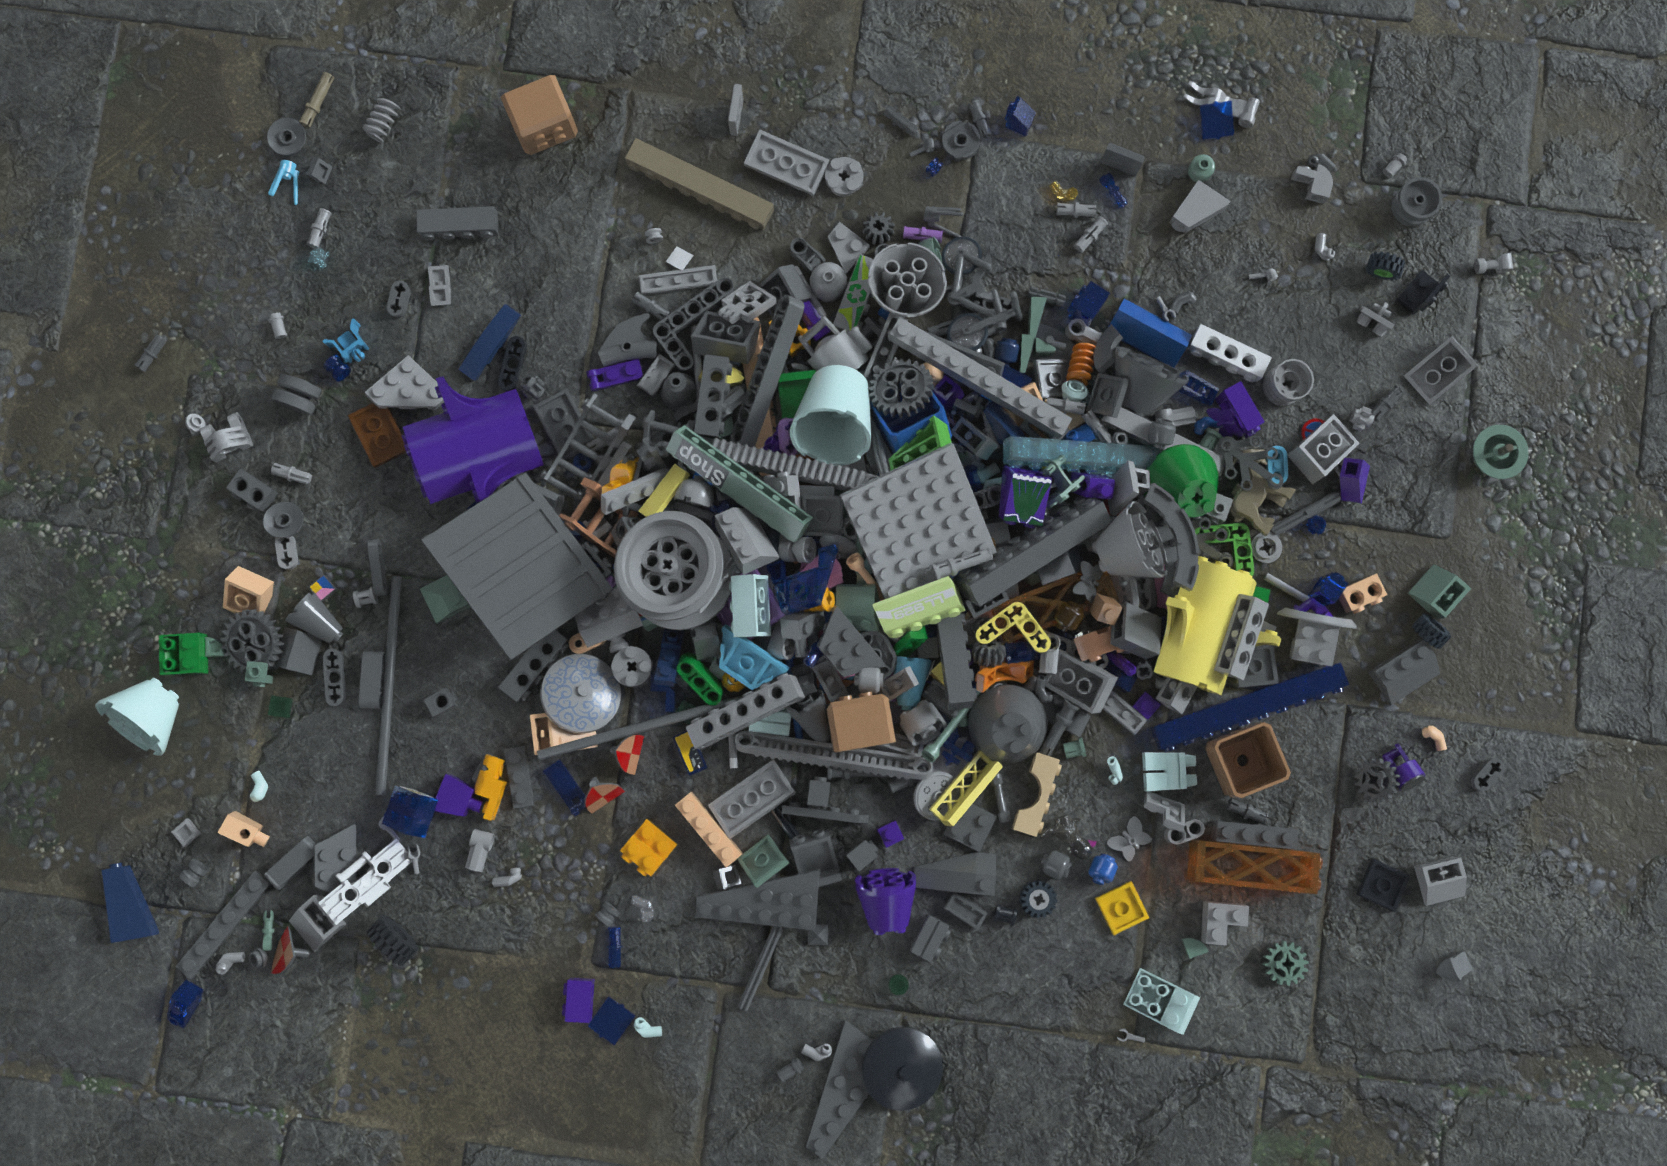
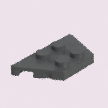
[817,605,885,677]
[313,825,356,901]

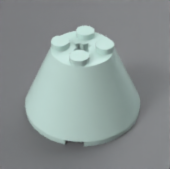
[95,678,179,756]

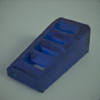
[1179,370,1219,406]

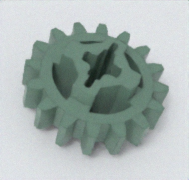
[1263,940,1309,986]

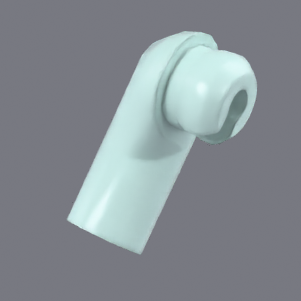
[1107,756,1123,785]
[250,771,268,802]

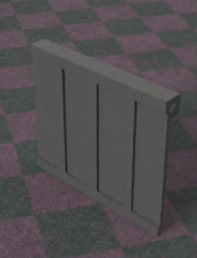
[421,472,613,661]

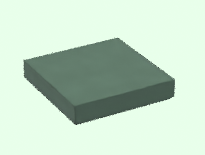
[737,834,789,888]

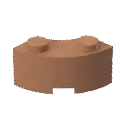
[1074,626,1125,663]

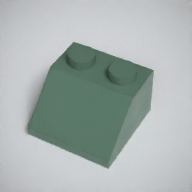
[836,584,881,631]

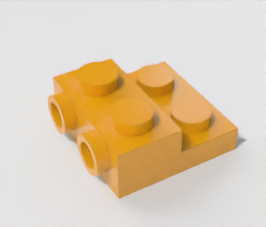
[620,819,678,877]

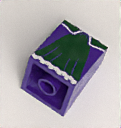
[999,466,1052,528]

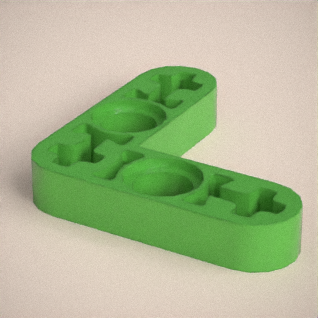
[1195,523,1254,576]

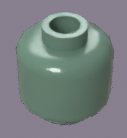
[1188,154,1215,182]

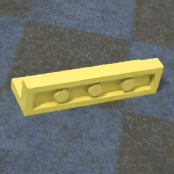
[929,751,1003,826]

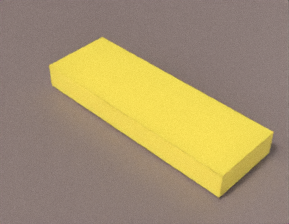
[639,464,690,517]

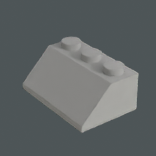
[715,507,779,575]

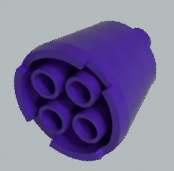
[855,868,916,935]

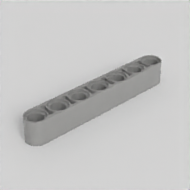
[1100,407,1226,479]

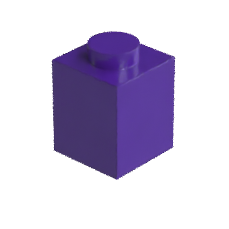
[877,820,904,848]

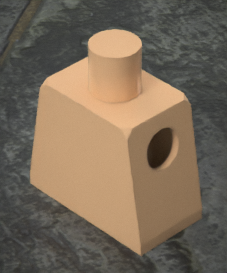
[218,811,270,847]

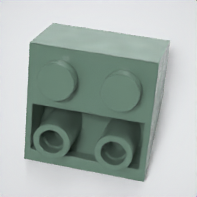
[1407,564,1471,620]

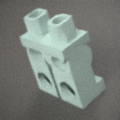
[1142,752,1197,791]

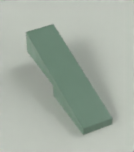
[1018,297,1047,377]

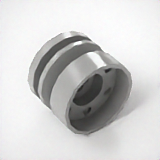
[1263,359,1314,406]

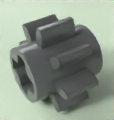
[520,375,545,399]

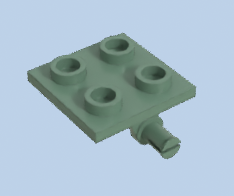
[1043,455,1085,509]

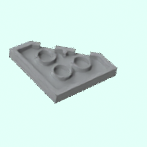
[365,355,444,409]

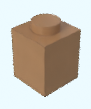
[1089,594,1122,626]

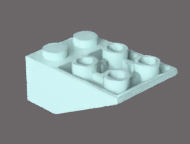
[1123,968,1200,1035]

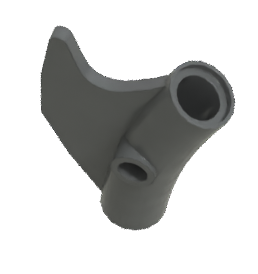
[598,313,658,367]

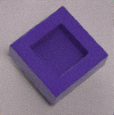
[1132,692,1160,720]

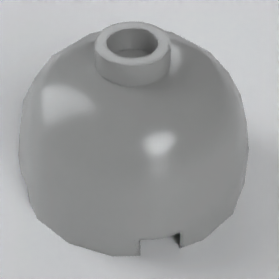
[809,262,848,302]
[674,475,715,509]

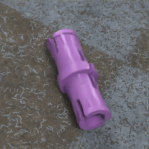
[903,226,943,243]

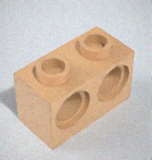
[1336,574,1387,614]

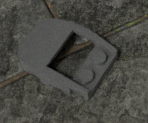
[809,631,897,702]

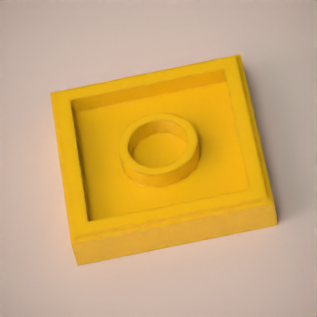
[1095,881,1149,935]

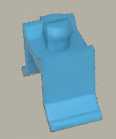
[323,319,369,363]

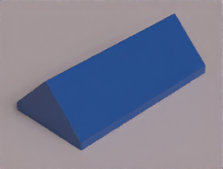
[1108,299,1192,368]

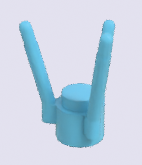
[268,160,299,205]

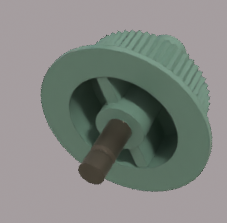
[1473,425,1529,479]

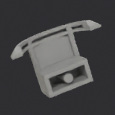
[1277,608,1357,666]

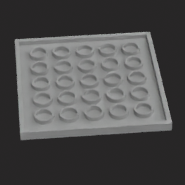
[840,443,997,600]

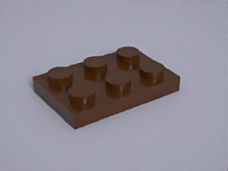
[348,403,407,468]

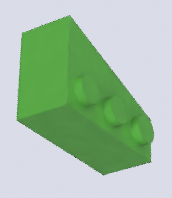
[888,415,951,470]

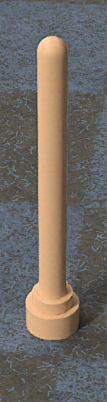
[846,553,884,601]

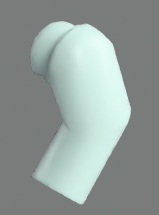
[634,1017,662,1038]

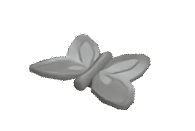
[1107,816,1152,861]

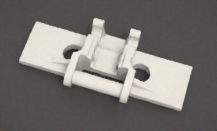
[318,838,412,925]

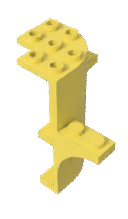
[1154,556,1281,696]

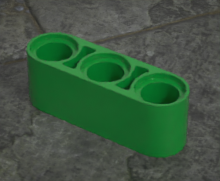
[677,652,724,705]

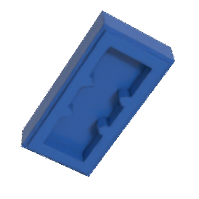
[1055,423,1096,455]

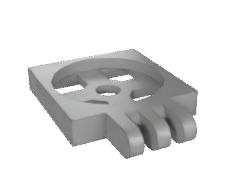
[718,281,777,324]

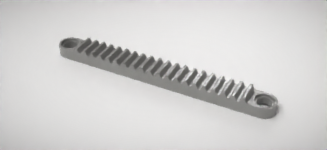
[700,436,879,492]
[735,731,933,780]

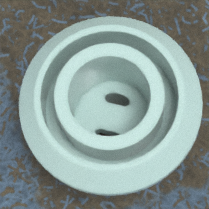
[1062,380,1088,402]

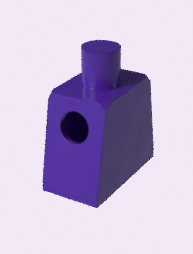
[1070,472,1115,499]
[431,774,484,816]

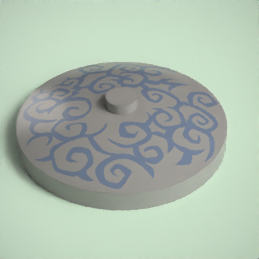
[540,654,621,734]

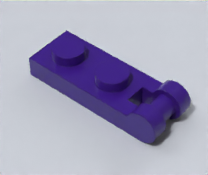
[586,359,643,392]

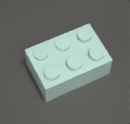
[729,574,771,637]

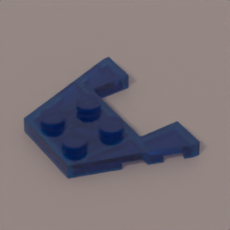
[767,544,838,615]

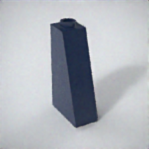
[102,863,159,943]

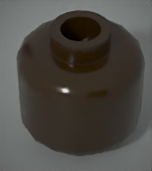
[1054,601,1084,632]

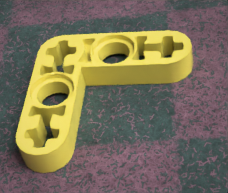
[975,602,1051,653]

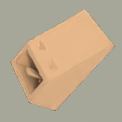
[530,713,598,755]

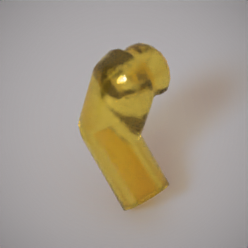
[1049,181,1078,201]

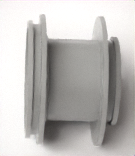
[614,511,734,630]

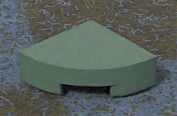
[205,637,227,657]
[1182,938,1209,959]

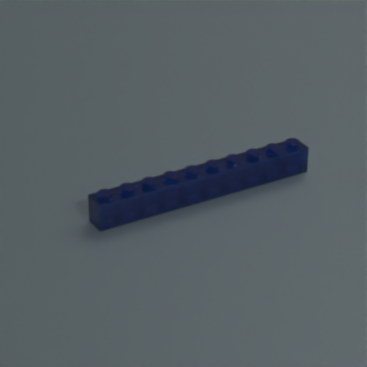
[1150,662,1349,752]

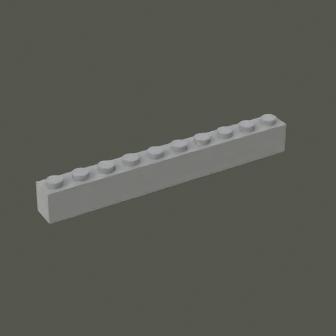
[887,317,1072,439]

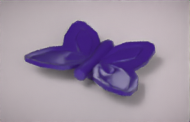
[1206,408,1244,437]

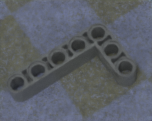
[653,277,735,374]

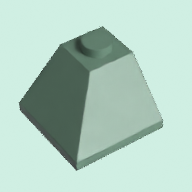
[420,575,471,624]

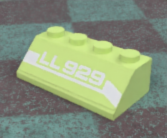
[872,576,965,638]

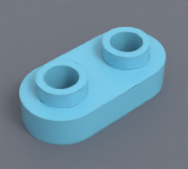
[1266,446,1288,484]

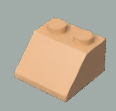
[223,566,274,613]

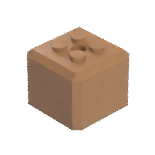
[501,75,578,155]
[826,692,896,753]
[1205,722,1291,798]

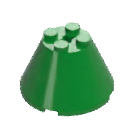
[1143,444,1218,518]

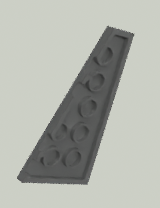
[695,869,820,930]
[806,1020,873,1159]

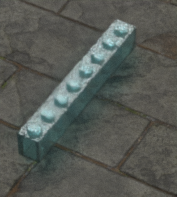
[1003,436,1160,474]

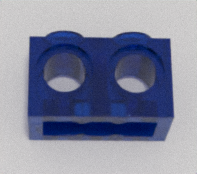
[1308,572,1349,606]

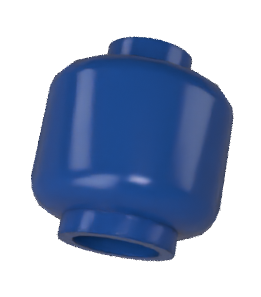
[1088,854,1118,885]

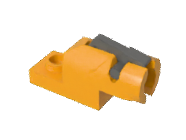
[601,455,639,494]
[472,754,507,821]

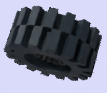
[1412,613,1452,649]

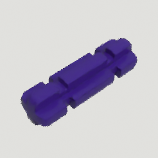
[1106,650,1137,676]

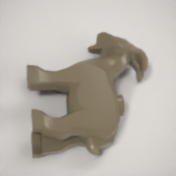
[1230,449,1296,536]

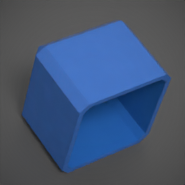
[870,383,952,454]

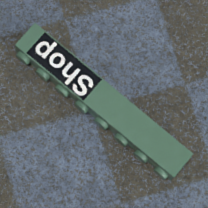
[666,425,813,543]

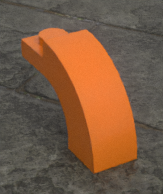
[975,654,1035,693]

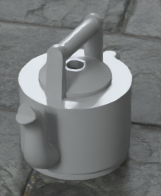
[791,315,872,372]

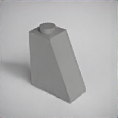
[1169,180,1231,233]

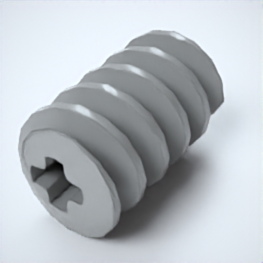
[362,98,401,143]

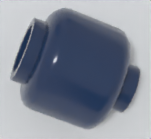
[994,338,1021,367]

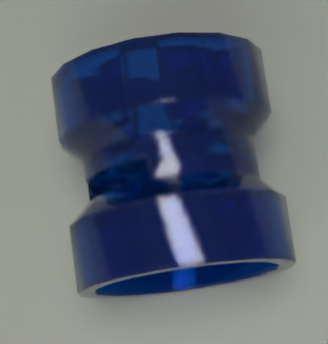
[323,354,351,382]

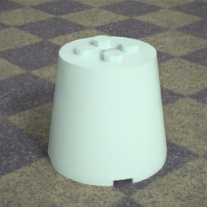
[790,365,871,466]

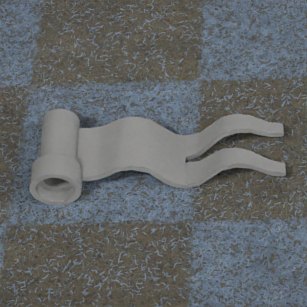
[1183,81,1260,128]

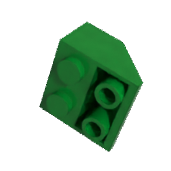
[159,633,208,675]

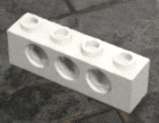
[1187,324,1272,382]

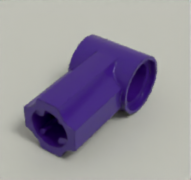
[801,300,831,342]

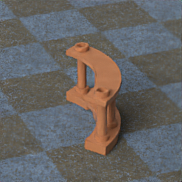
[559,477,641,558]

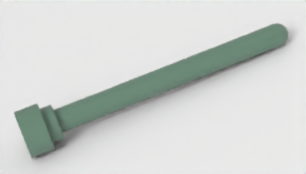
[921,690,981,762]

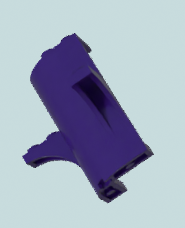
[401,376,544,504]

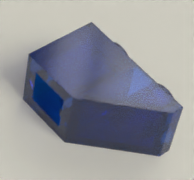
[1004,96,1036,136]
[166,979,204,1029]

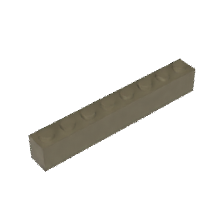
[625,138,774,230]

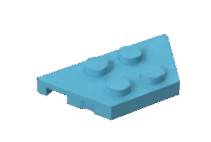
[719,624,790,690]

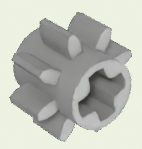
[1349,406,1375,432]

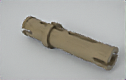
[299,72,335,128]

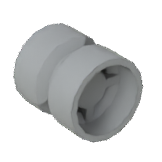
[779,537,816,563]

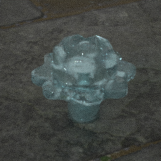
[308,248,330,269]

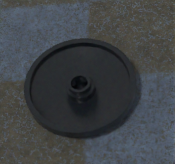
[862,1027,943,1111]

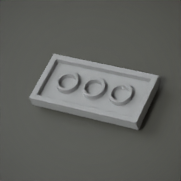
[744,130,829,196]
[708,759,796,839]

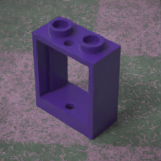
[1215,381,1265,439]

